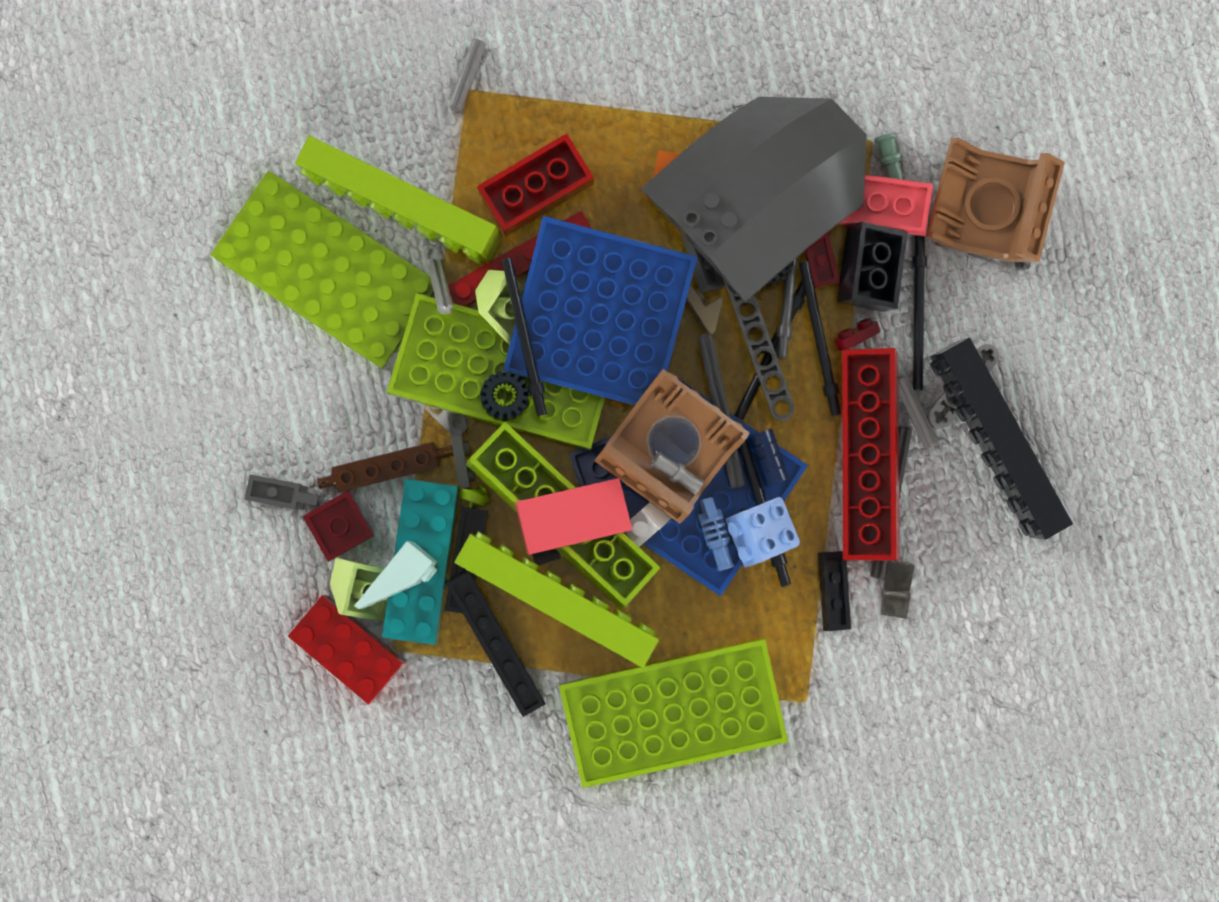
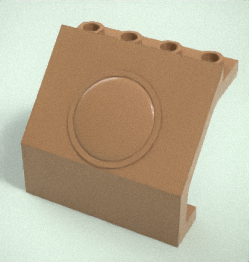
[925,138,1065,262]

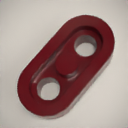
[834,318,881,351]

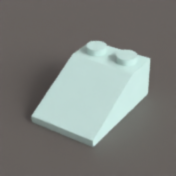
[354,541,438,609]

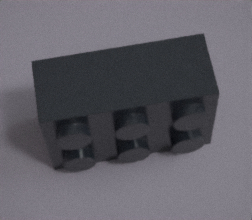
[837,222,908,312]

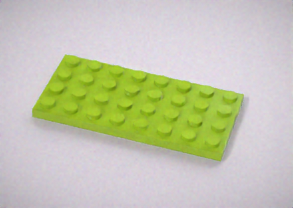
[210,170,434,369]
[387,293,605,450]
[559,638,788,788]

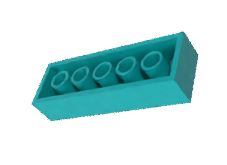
[382,479,460,645]

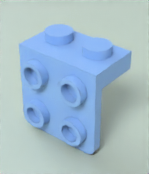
[725,497,800,568]

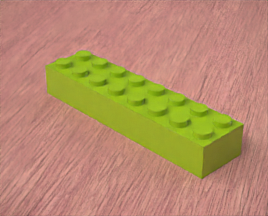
[295,135,503,264]
[465,422,661,609]
[454,531,659,668]

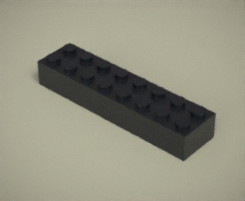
[929,337,1073,540]

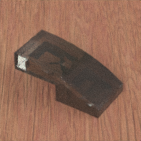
[880,561,915,619]

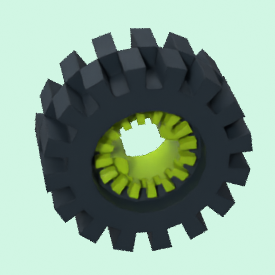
[481,371,529,421]

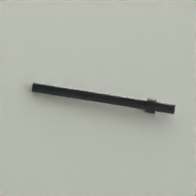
[912,236,927,391]
[502,258,547,416]
[799,261,841,416]
[734,279,805,420]
[739,438,791,587]

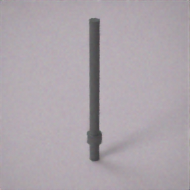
[776,257,798,359]

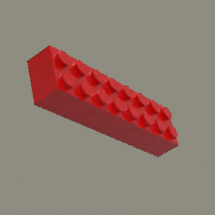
[842,348,900,561]

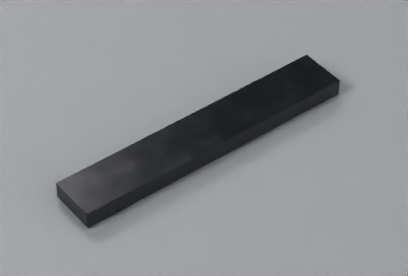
[445,570,546,717]

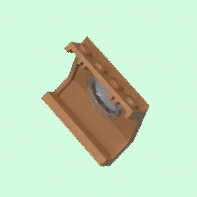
[594,369,750,524]

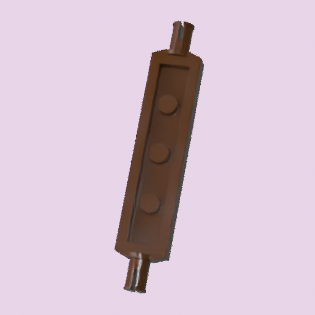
[317,442,454,493]

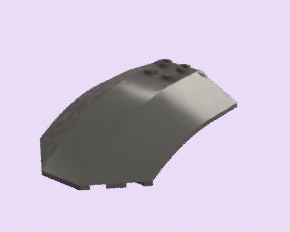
[641,97,867,303]

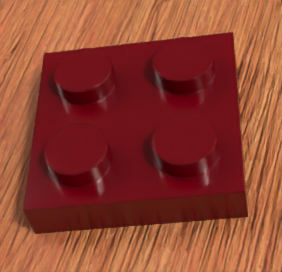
[302,490,375,562]

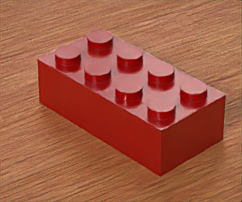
[477,133,594,237]
[288,595,406,705]

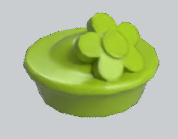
[459,484,490,508]

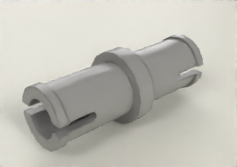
[651,452,704,495]

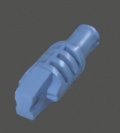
[698,497,734,571]

